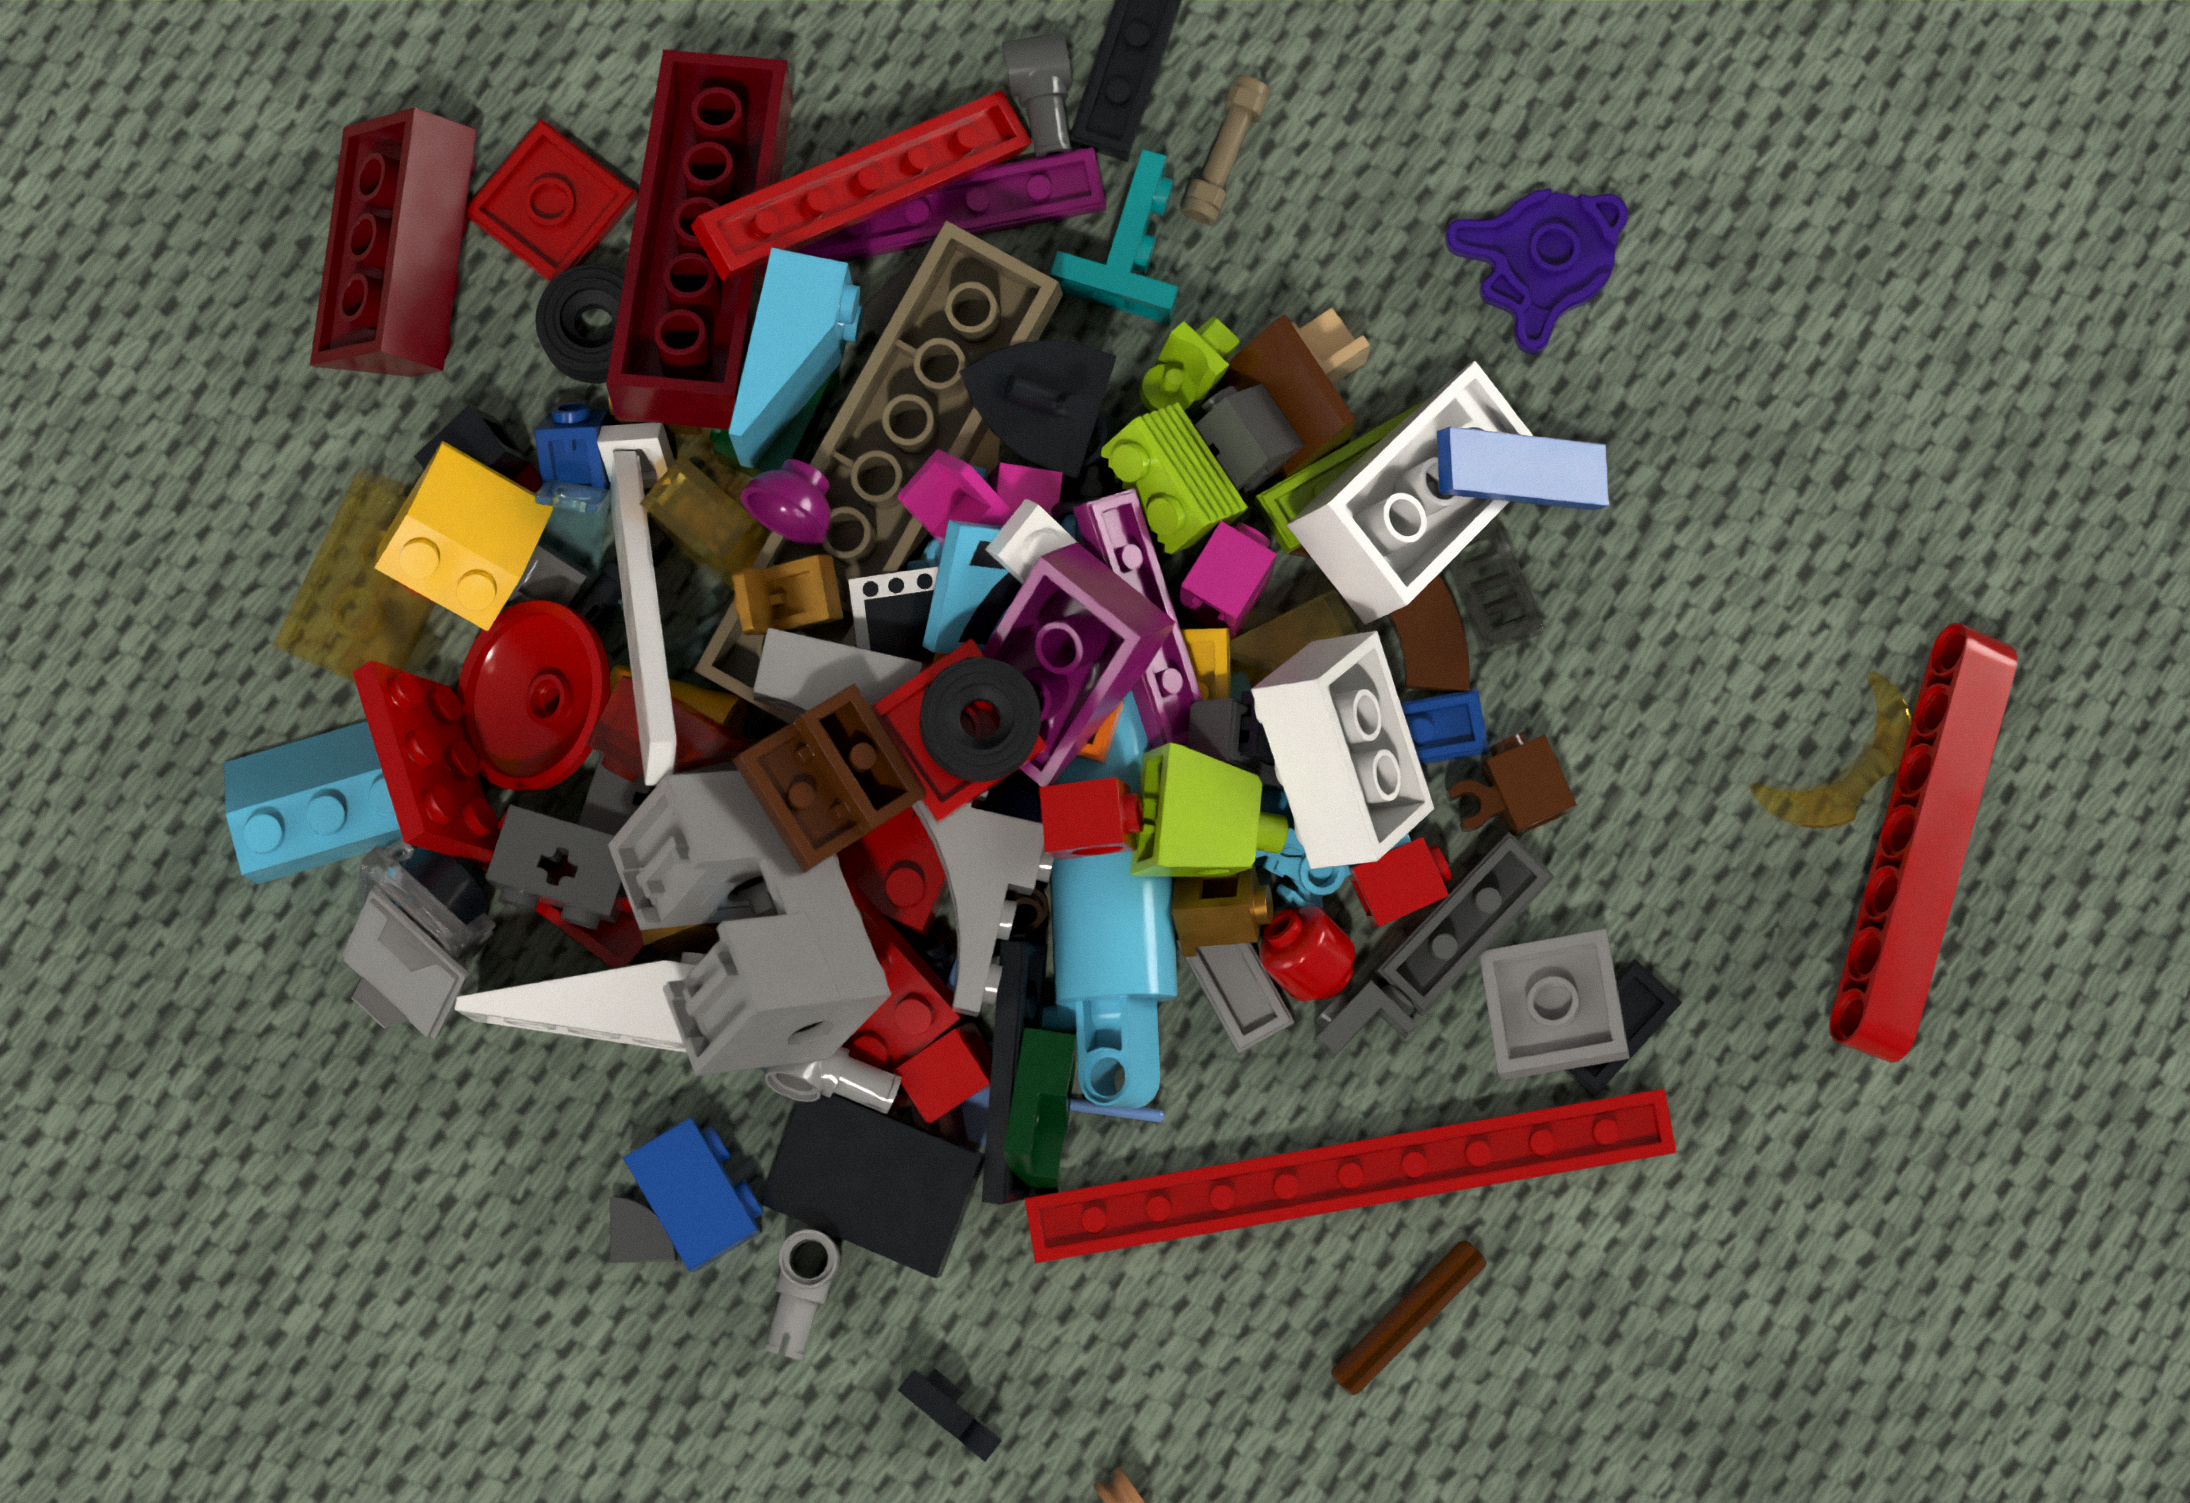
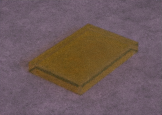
[273,476,436,683]

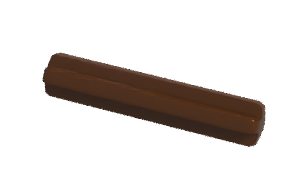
[1331,1240,1487,1395]

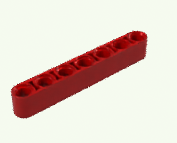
[1829,622,2017,1063]

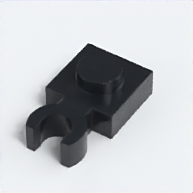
[898,1368,1002,1462]

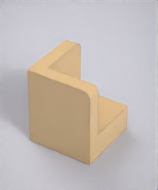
[1292,308,1371,385]

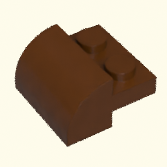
[733,683,926,873]

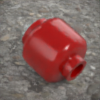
[1259,905,1355,1002]

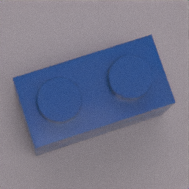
[623,1117,764,1273]

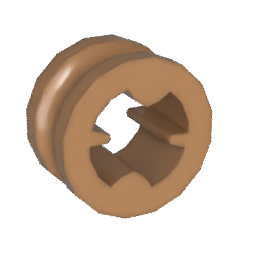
[1093,1466,1145,1503]

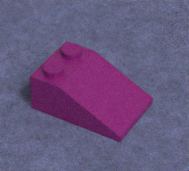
[982,542,1176,787]

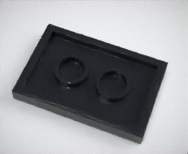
[760,1093,985,1279]

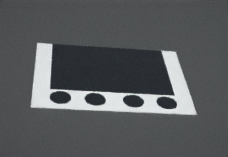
[848,566,939,661]

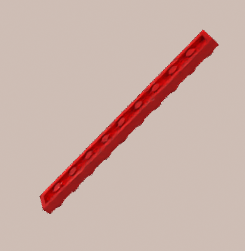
[1024,1089,1677,1264]

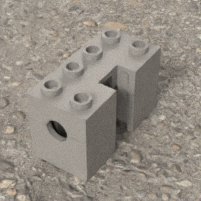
[608,770,891,1076]

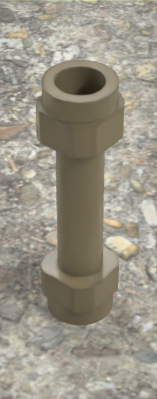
[1180,75,1271,226]

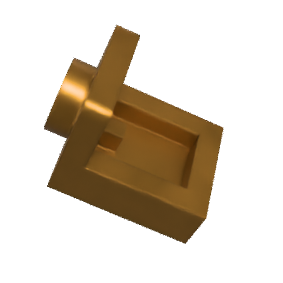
[732,555,844,635]

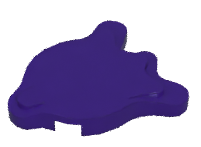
[1445,188,1628,354]

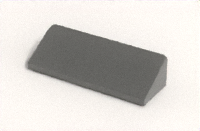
[1371,832,1555,1016]

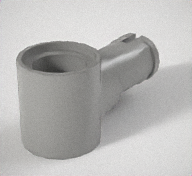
[765,1046,902,1115]
[763,1229,842,1361]

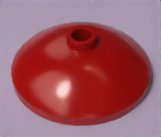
[457,600,610,792]

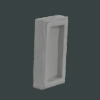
[1176,940,1295,1055]

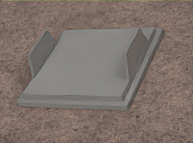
[342,887,470,1040]

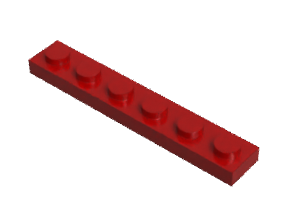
[691,90,1032,282]

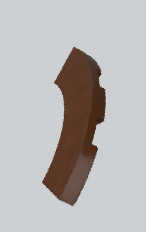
[1289,546,1470,693]

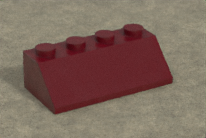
[310,107,476,377]

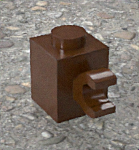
[1446,733,1577,837]

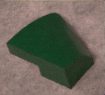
[1003,1027,1077,1194]

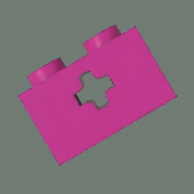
[1178,521,1277,643]

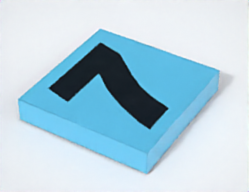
[922,520,1022,654]

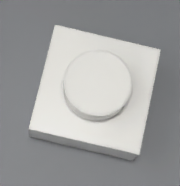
[597,423,678,489]
[985,499,1077,585]

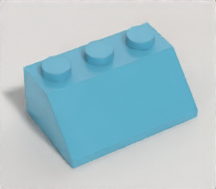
[224,721,404,884]

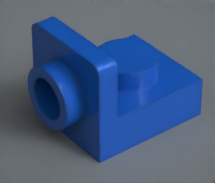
[534,402,611,502]

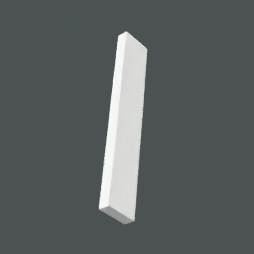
[610,451,676,785]

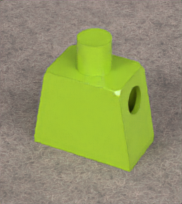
[1130,742,1288,877]

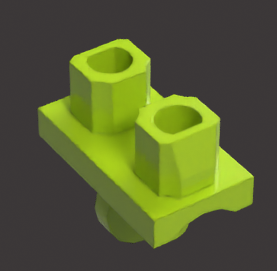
[1139,317,1240,422]

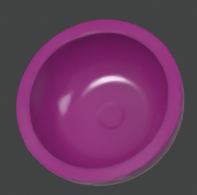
[741,459,831,545]

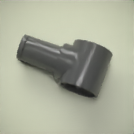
[1002,32,1073,158]

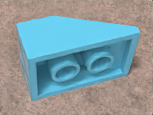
[729,248,864,468]

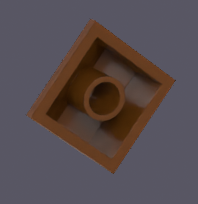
[1218,314,1356,482]

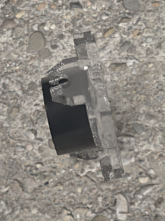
[356,838,496,970]

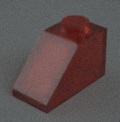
[586,675,752,782]

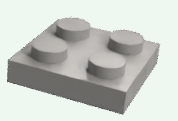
[1480,929,1630,1081]

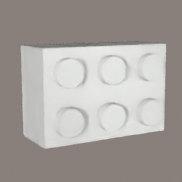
[1251,631,1434,869]

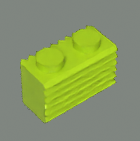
[1101,402,1248,554]

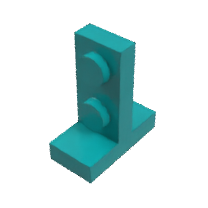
[1050,149,1178,325]

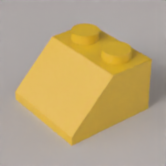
[374,440,554,631]

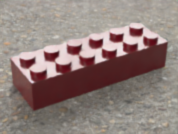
[606,49,793,430]

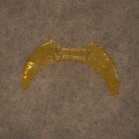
[1750,672,1912,829]

